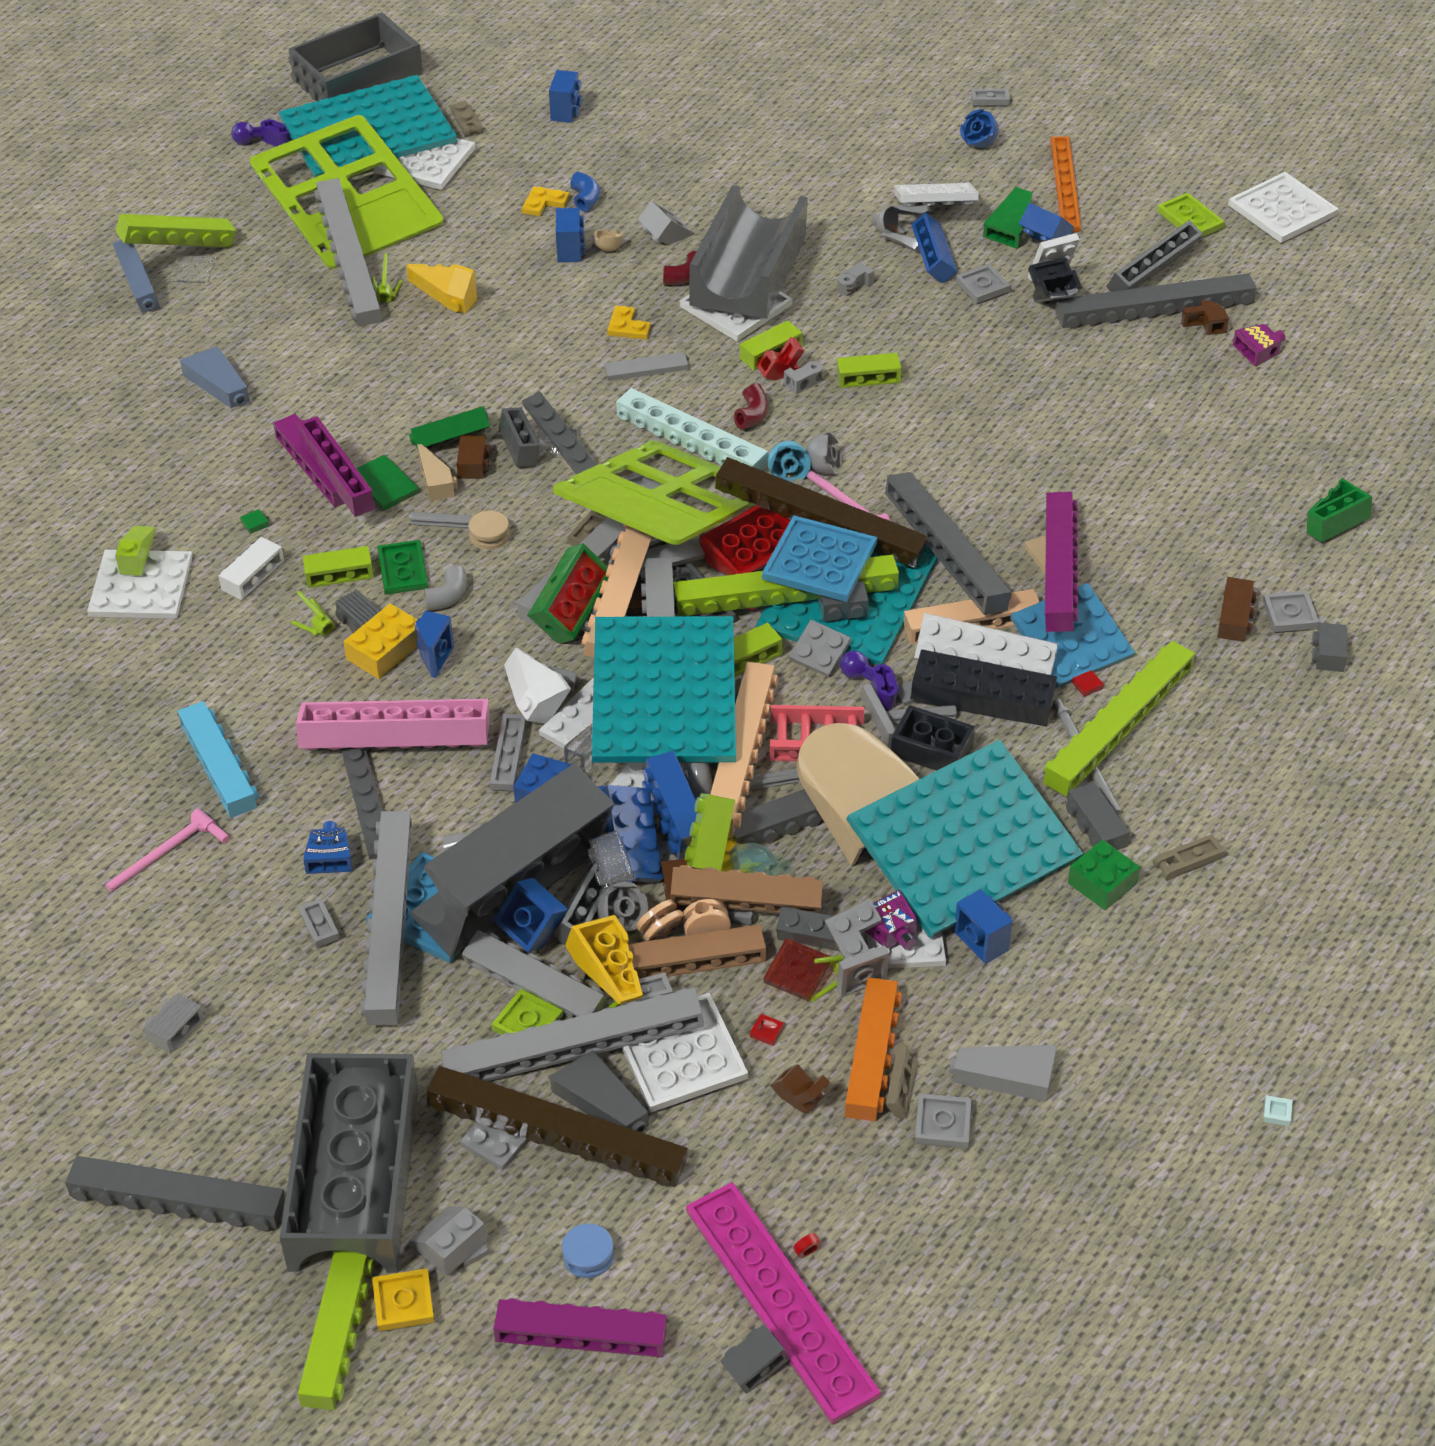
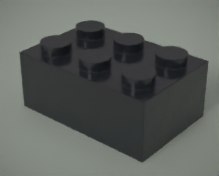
[891,705,975,771]

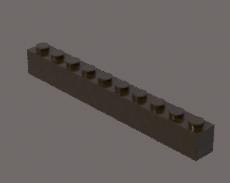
[715,457,928,568]
[427,1066,688,1187]

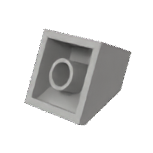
[638,201,695,245]
[409,1206,487,1276]

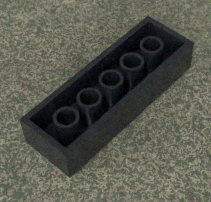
[910,649,1058,727]

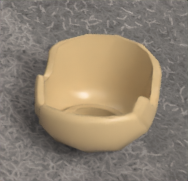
[593,229,623,252]

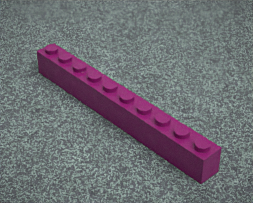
[1045,491,1078,632]

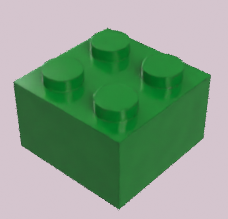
[1068,839,1140,911]

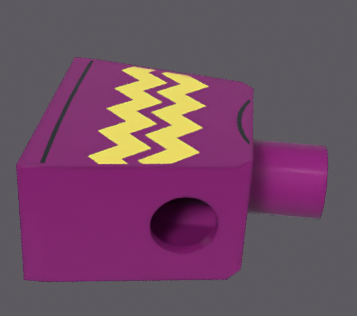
[1233,324,1285,367]

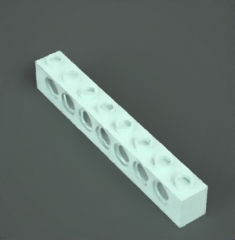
[616,388,768,471]

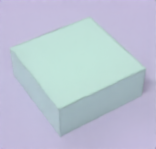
[1263,1095,1293,1126]

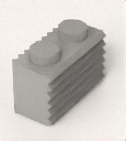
[143,993,204,1054]

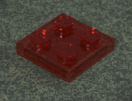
[763,938,831,1002]

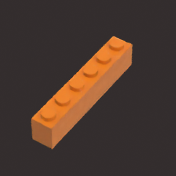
[845,977,902,1121]

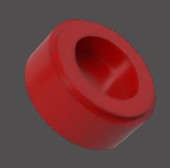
[793,1233,821,1258]

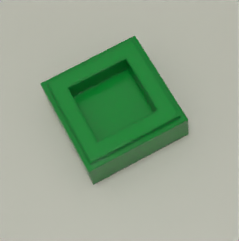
[240,509,269,534]

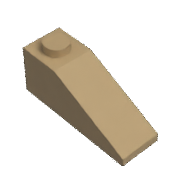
[418,444,458,501]

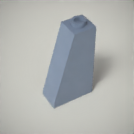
[112,240,161,313]
[180,346,250,408]

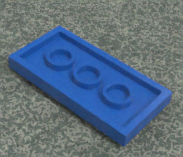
[603,785,663,883]

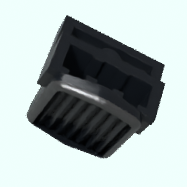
[1028,257,1082,303]

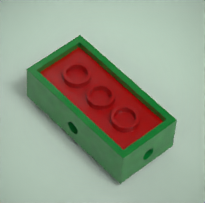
[527,543,609,644]

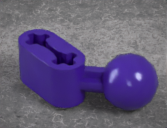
[231,119,292,147]
[840,650,898,711]

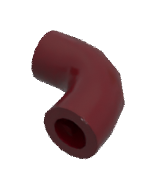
[663,251,697,285]
[734,383,768,429]

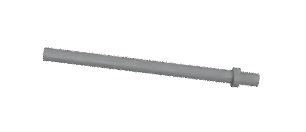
[1053,699,1122,814]

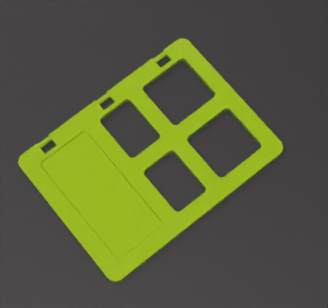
[250,115,443,268]
[552,440,755,545]

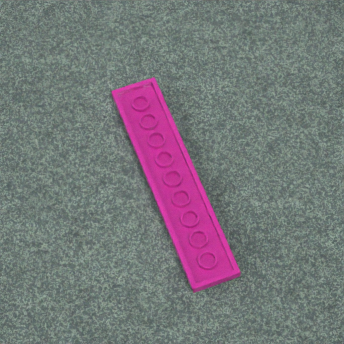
[686,1182,881,1425]

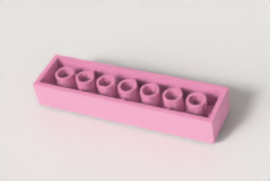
[296,699,490,750]

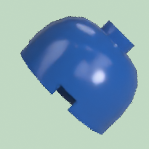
[960,109,999,148]

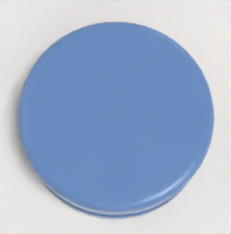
[562,1223,614,1278]

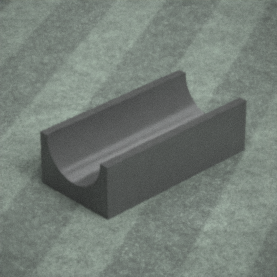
[689,185,808,319]
[411,763,614,957]
[280,1053,419,1273]

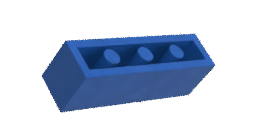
[911,212,957,283]

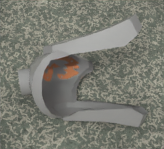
[871,205,931,253]

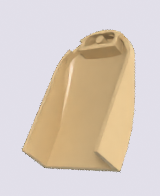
[797,723,919,866]

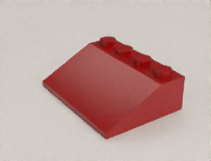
[699,505,791,575]

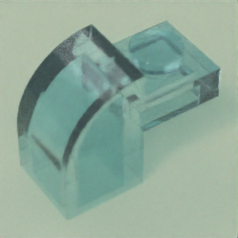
[729,843,778,876]

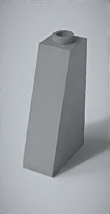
[949,1045,1057,1102]

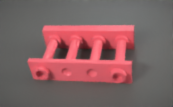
[770,705,864,761]

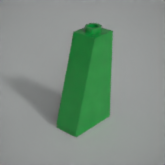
[983,187,1033,249]
[409,405,491,449]

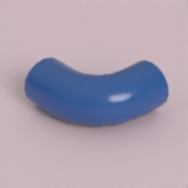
[570,171,600,212]

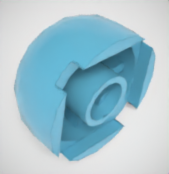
[767,441,811,483]

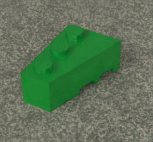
[1306,478,1372,543]

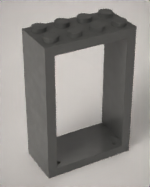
[288,12,423,101]

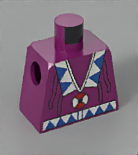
[865,890,916,950]

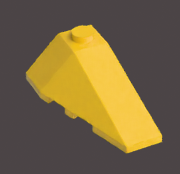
[406,264,477,314]
[565,915,643,1005]

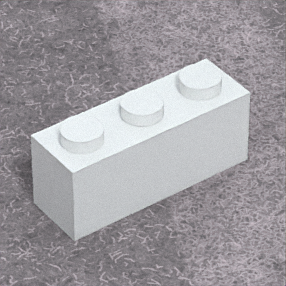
[218,537,284,600]

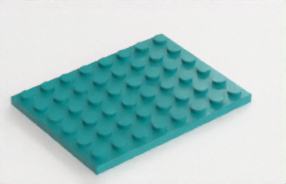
[278,75,457,178]
[755,545,938,665]
[592,616,736,763]
[846,739,1083,939]

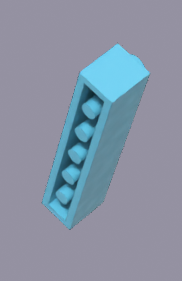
[177,701,259,818]

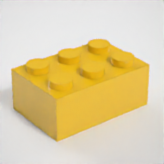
[343,603,418,679]

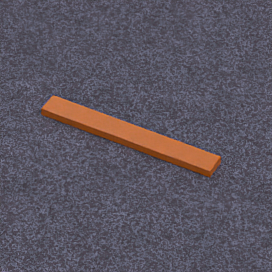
[1050,136,1081,232]

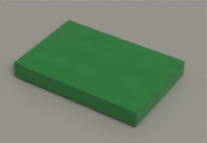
[356,454,420,511]
[377,540,429,595]

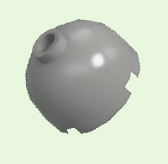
[806,432,841,475]
[597,882,648,932]

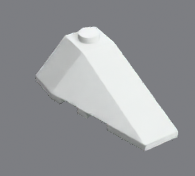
[504,648,571,724]

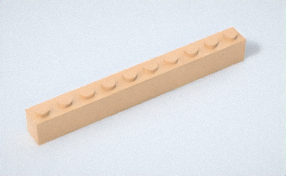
[711,662,778,837]

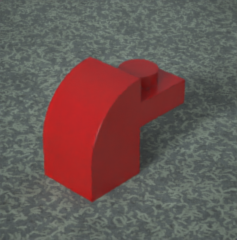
[757,337,804,380]

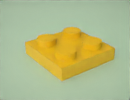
[372,1268,434,1332]

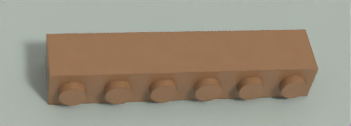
[670,865,823,914]
[628,925,766,979]

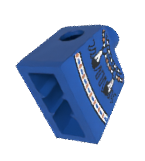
[303,821,353,874]

